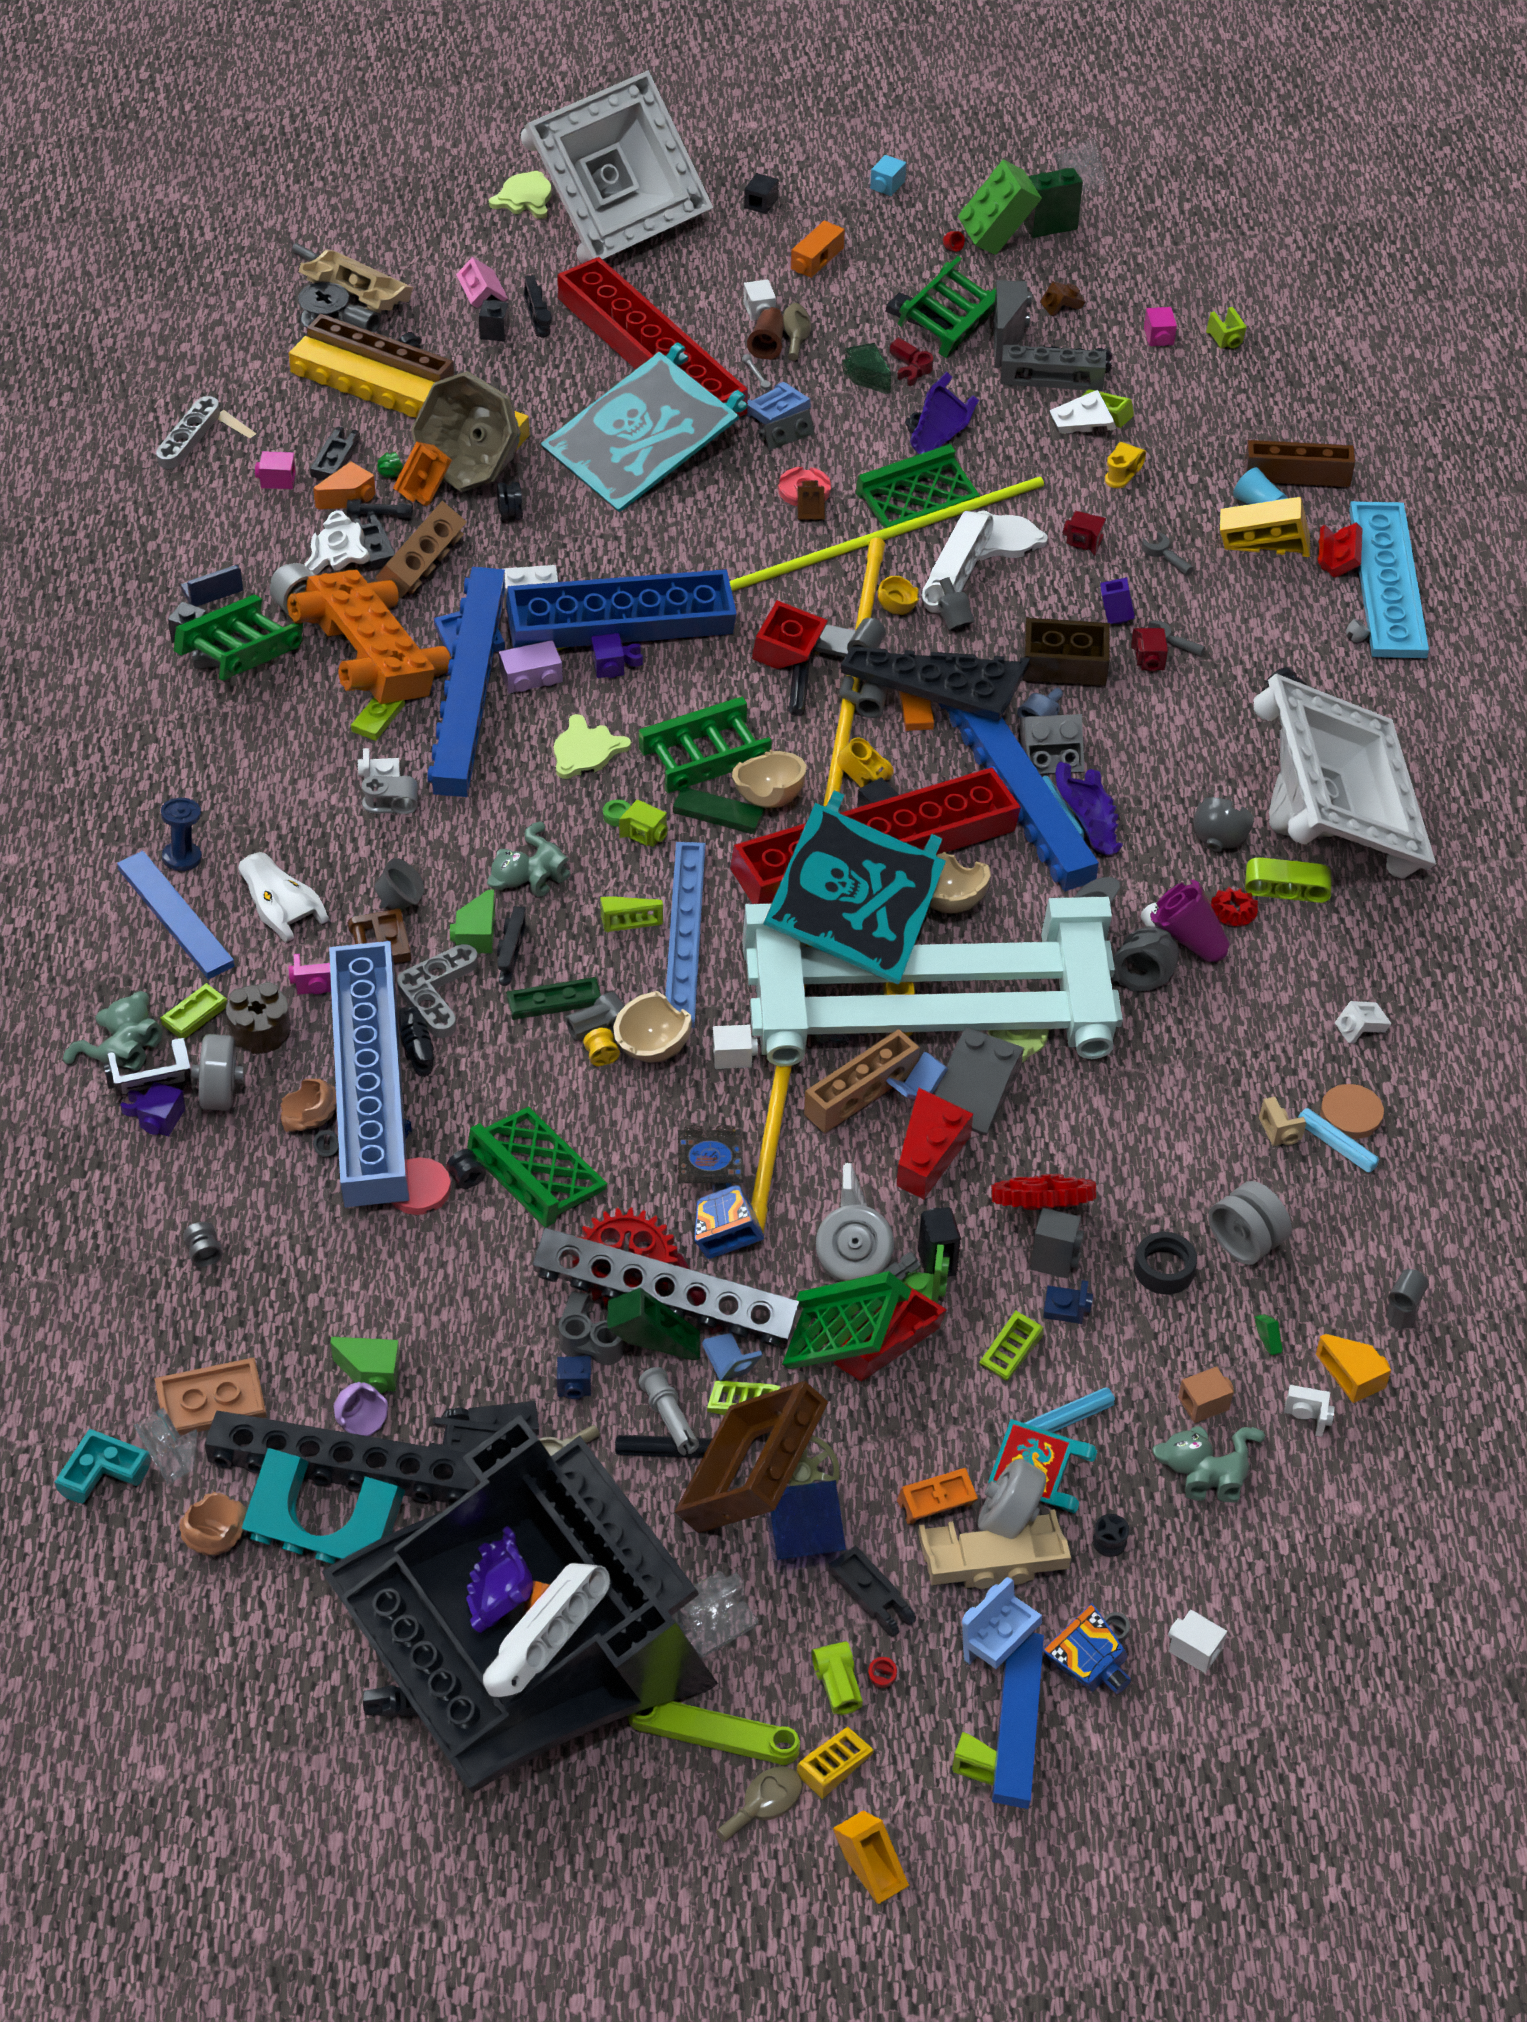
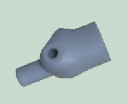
[1017,688,1063,718]

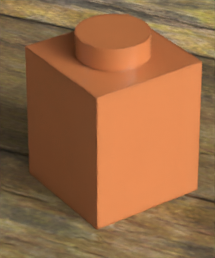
[1178,1366,1234,1423]

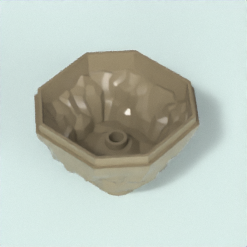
[411,371,521,492]

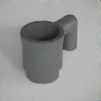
[342,304,381,333]
[839,676,888,719]

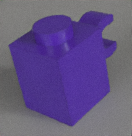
[1100,577,1135,624]
[591,633,643,678]
[120,1082,186,1137]

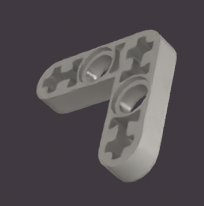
[397,944,478,1038]

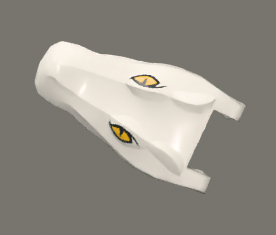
[238,852,330,943]

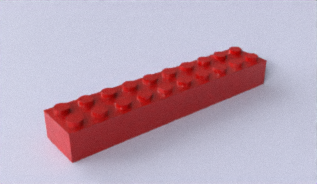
[557,257,748,417]
[730,767,1021,904]

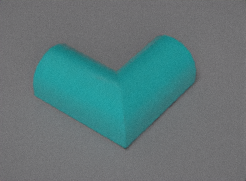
[54,1428,151,1503]

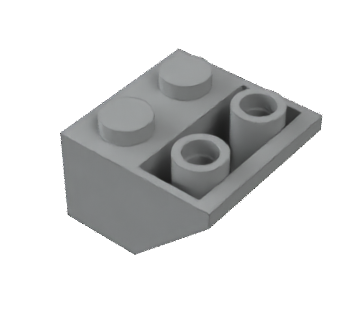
[1020,714,1084,774]

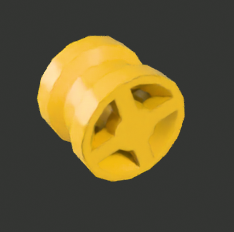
[583,1028,620,1067]

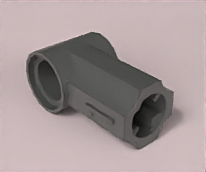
[565,992,624,1041]
[1385,1269,1429,1330]

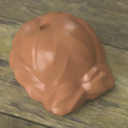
[280,1079,337,1132]
[179,1491,247,1556]

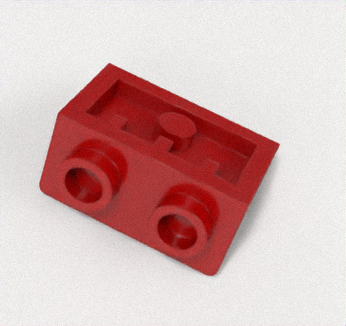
[1317,522,1363,578]

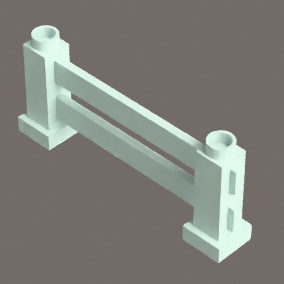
[742,897,1123,1066]

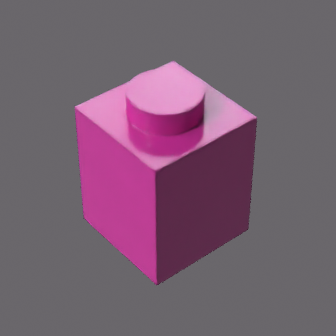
[1144,307,1177,346]
[255,451,296,489]

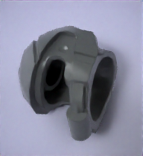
[1110,926,1179,991]

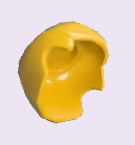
[878,576,919,615]

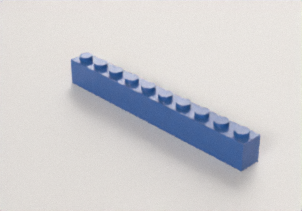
[427,567,506,797]
[939,703,1099,892]

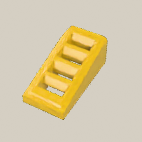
[797,1726,874,1799]

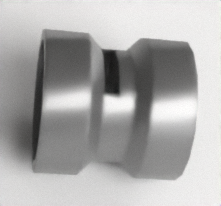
[183,1221,223,1267]

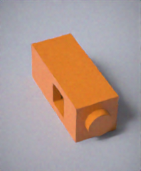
[791,220,845,278]

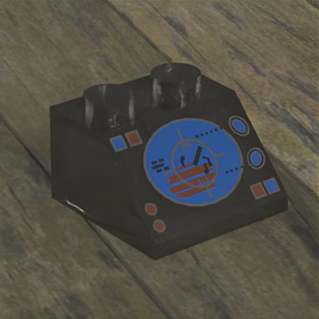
[678,1125,743,1183]

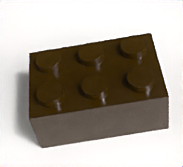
[1022,618,1110,686]

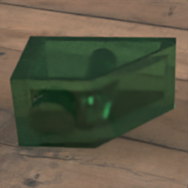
[842,342,891,394]

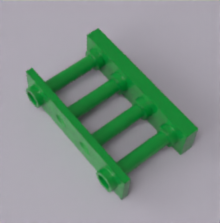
[898,256,996,358]
[173,594,303,681]
[639,696,772,793]

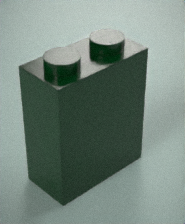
[1023,167,1083,238]

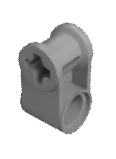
[362,776,418,814]

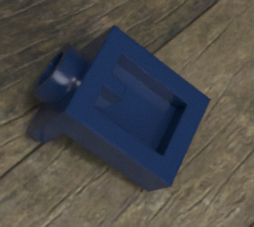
[1043,1280,1093,1324]
[557,1356,591,1399]

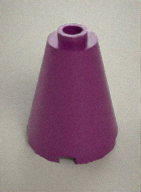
[1150,879,1230,962]

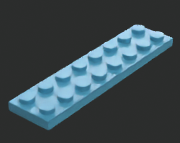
[1349,501,1429,658]

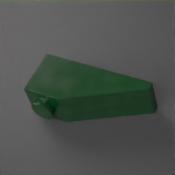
[607,1287,700,1360]

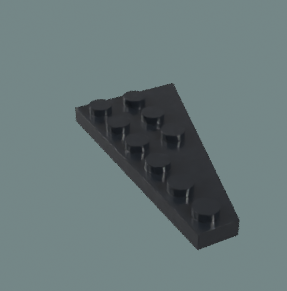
[841,647,1030,721]

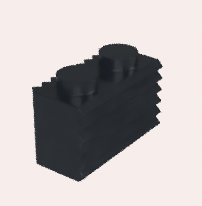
[918,1207,962,1277]

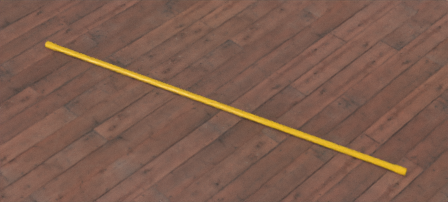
[751,538,885,1233]

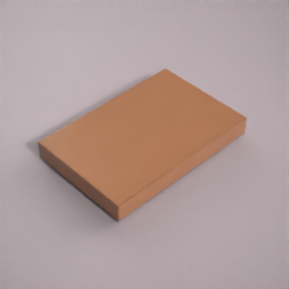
[154,1357,267,1439]

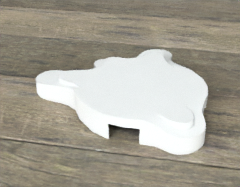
[305,511,370,575]
[977,511,1048,560]

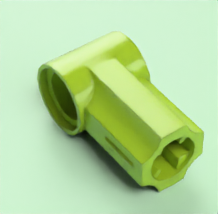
[811,1641,863,1716]

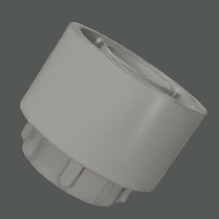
[270,563,315,614]

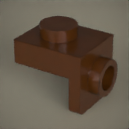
[1040,281,1086,316]

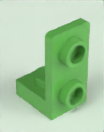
[902,1245,949,1304]

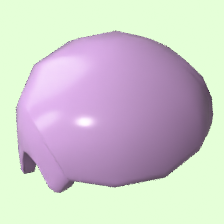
[334,1382,388,1436]

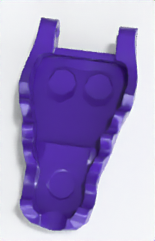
[910,371,979,454]
[1055,762,1123,855]
[466,1526,533,1633]

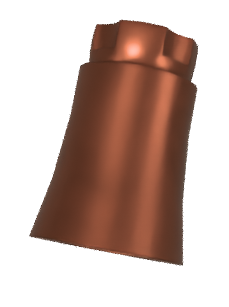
[747,307,784,360]

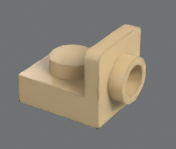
[1259,1097,1306,1146]

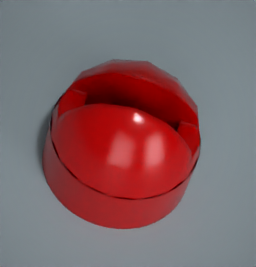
[943,231,965,251]
[868,1657,897,1688]

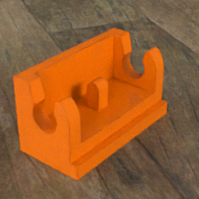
[393,441,452,506]
[897,1468,978,1524]

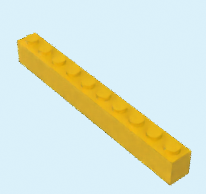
[289,336,530,450]

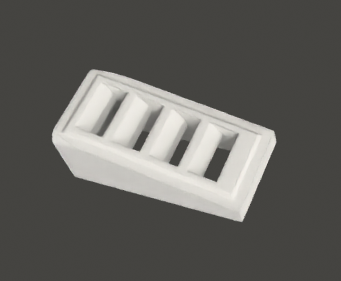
[841,1163,867,1207]

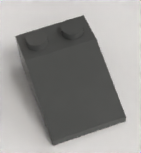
[993,280,1032,368]
[936,1027,1024,1136]

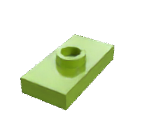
[351,697,405,741]
[160,983,228,1039]

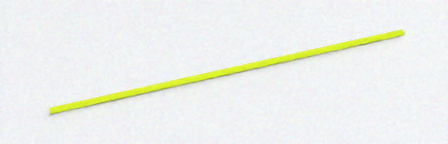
[556,477,1044,651]

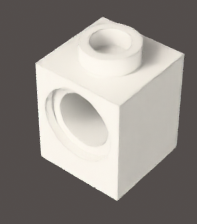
[743,279,776,321]

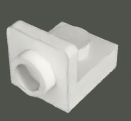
[358,748,400,787]
[1335,1001,1391,1043]
[1284,1385,1335,1437]

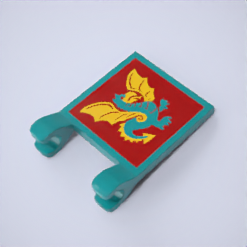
[988,1419,1098,1513]

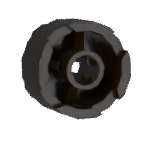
[226,982,291,1054]

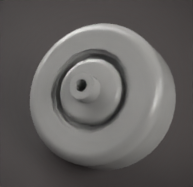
[191,1034,244,1111]
[816,1204,894,1282]
[978,1459,1046,1539]

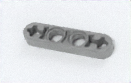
[156,396,220,469]

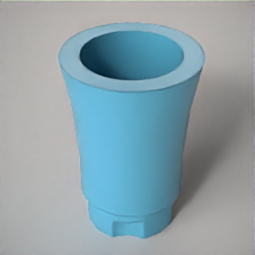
[1233,467,1287,505]

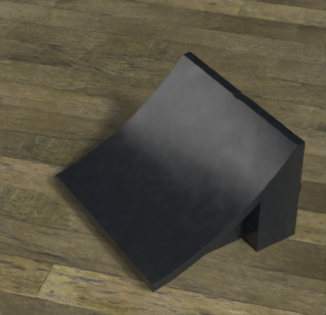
[322,1414,718,1793]

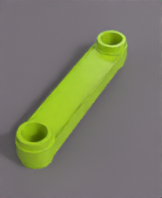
[627,1701,800,1765]

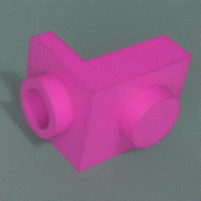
[288,953,331,995]

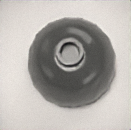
[1193,797,1254,852]

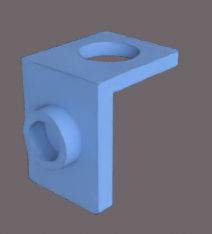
[886,1052,948,1100]
[702,1333,763,1381]

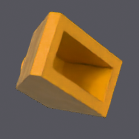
[1316,1334,1391,1403]
[833,1810,909,1904]

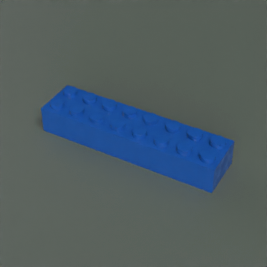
[506,569,737,648]

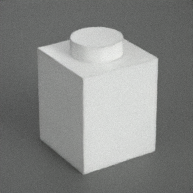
[713,1025,758,1069]
[1168,1609,1227,1674]

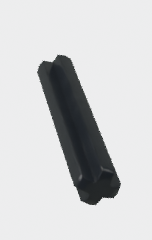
[789,655,811,716]
[615,1435,713,1458]

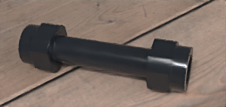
[347,499,413,520]

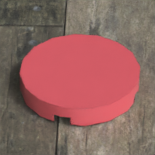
[778,467,831,506]
[391,1157,451,1215]

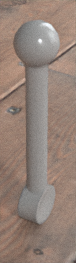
[742,354,771,390]

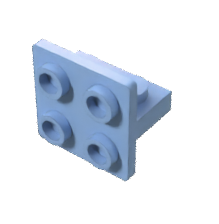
[962,1577,1042,1669]

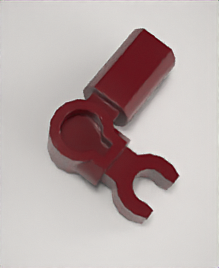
[889,337,934,386]

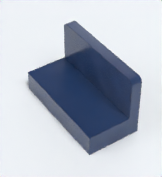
[181,565,243,607]

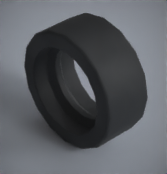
[1134,1231,1197,1295]

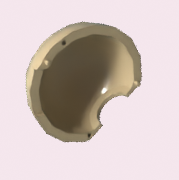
[732,750,807,808]
[929,852,991,913]
[613,991,692,1063]

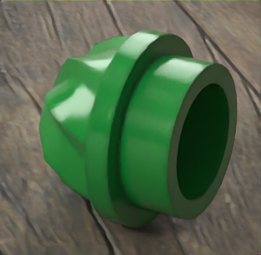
[377,452,403,478]

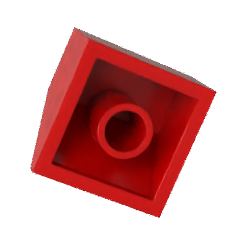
[752,600,828,669]

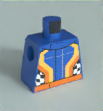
[694,1180,764,1259]
[1043,1603,1131,1694]

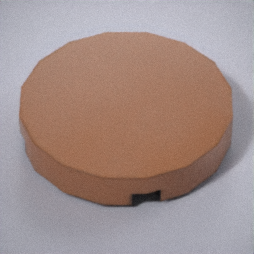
[1320,1084,1384,1139]

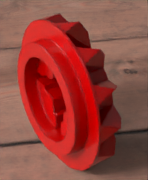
[1211,887,1258,926]

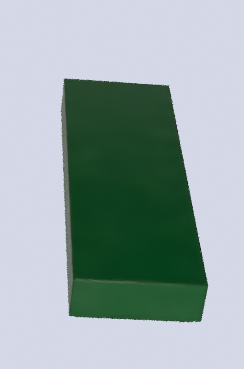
[673,786,765,835]
[506,977,601,1020]

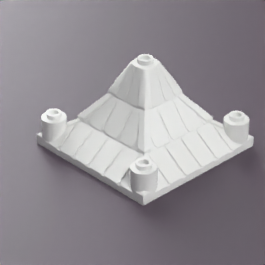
[521,70,713,264]
[1254,674,1436,879]

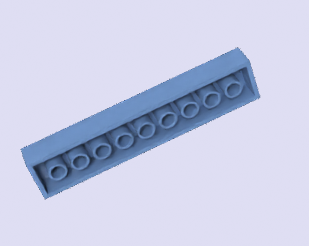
[329,941,409,1207]

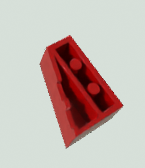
[896,1088,973,1200]
[834,1282,947,1382]

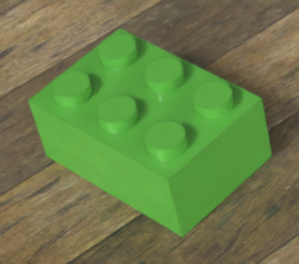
[958,159,1042,255]

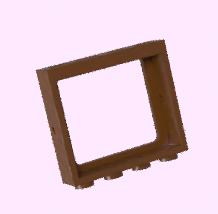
[674,1380,828,1533]

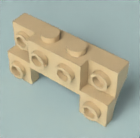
[298,250,413,313]
[918,1509,1071,1589]

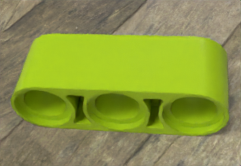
[1245,858,1332,903]

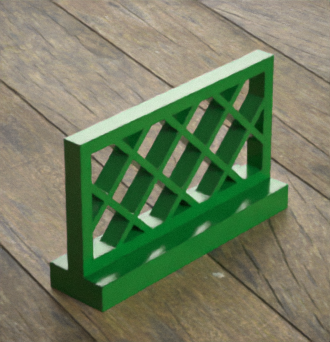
[855,444,980,529]
[467,1106,608,1228]
[782,1271,912,1369]

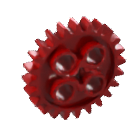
[991,1174,1096,1210]
[572,1207,678,1307]

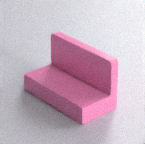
[456,257,508,308]

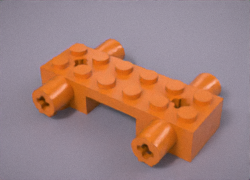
[287,570,451,704]

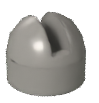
[1346,618,1370,643]

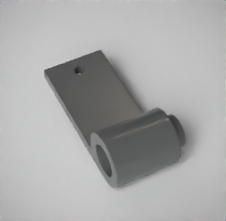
[813,618,886,657]

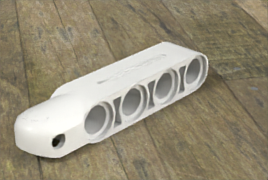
[922,511,994,613]
[483,1563,610,1697]

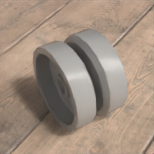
[1208,1181,1292,1265]

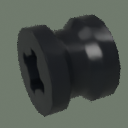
[446,1149,486,1190]
[1092,1514,1129,1557]

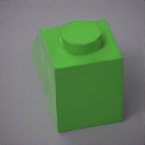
[450,890,495,954]
[331,1337,400,1393]

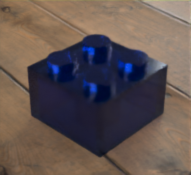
[766,1480,846,1562]

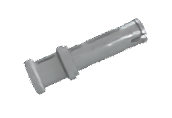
[639,1367,699,1455]

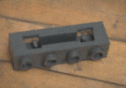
[1000,345,1106,391]

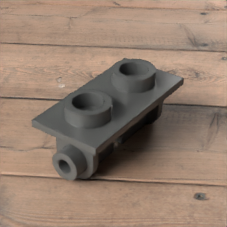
[758,409,814,450]

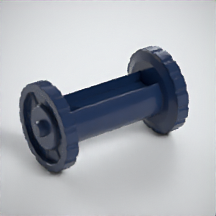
[161,797,202,871]

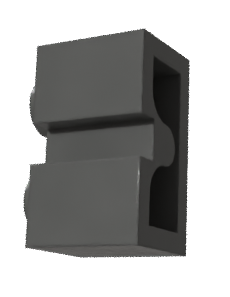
[1030,1208,1085,1279]

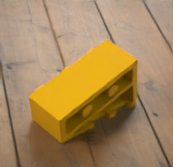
[1220,497,1310,557]

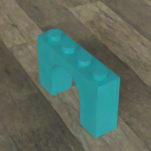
[241,1448,405,1564]

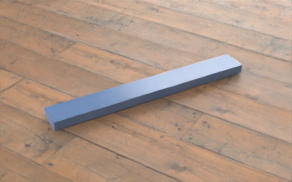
[666,842,705,1028]

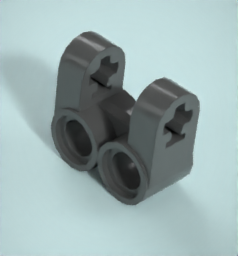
[558,1291,628,1365]

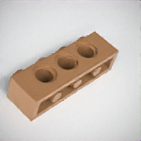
[375,501,467,599]
[804,1029,920,1133]

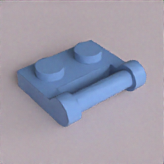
[745,382,811,424]

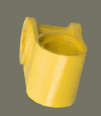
[1105,442,1146,488]
[837,737,894,788]

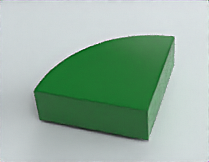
[1254,1314,1283,1355]

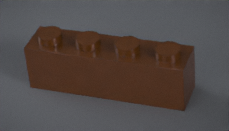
[1244,440,1355,487]

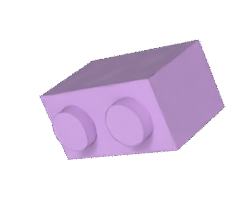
[499,640,563,693]

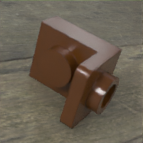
[796,480,825,519]

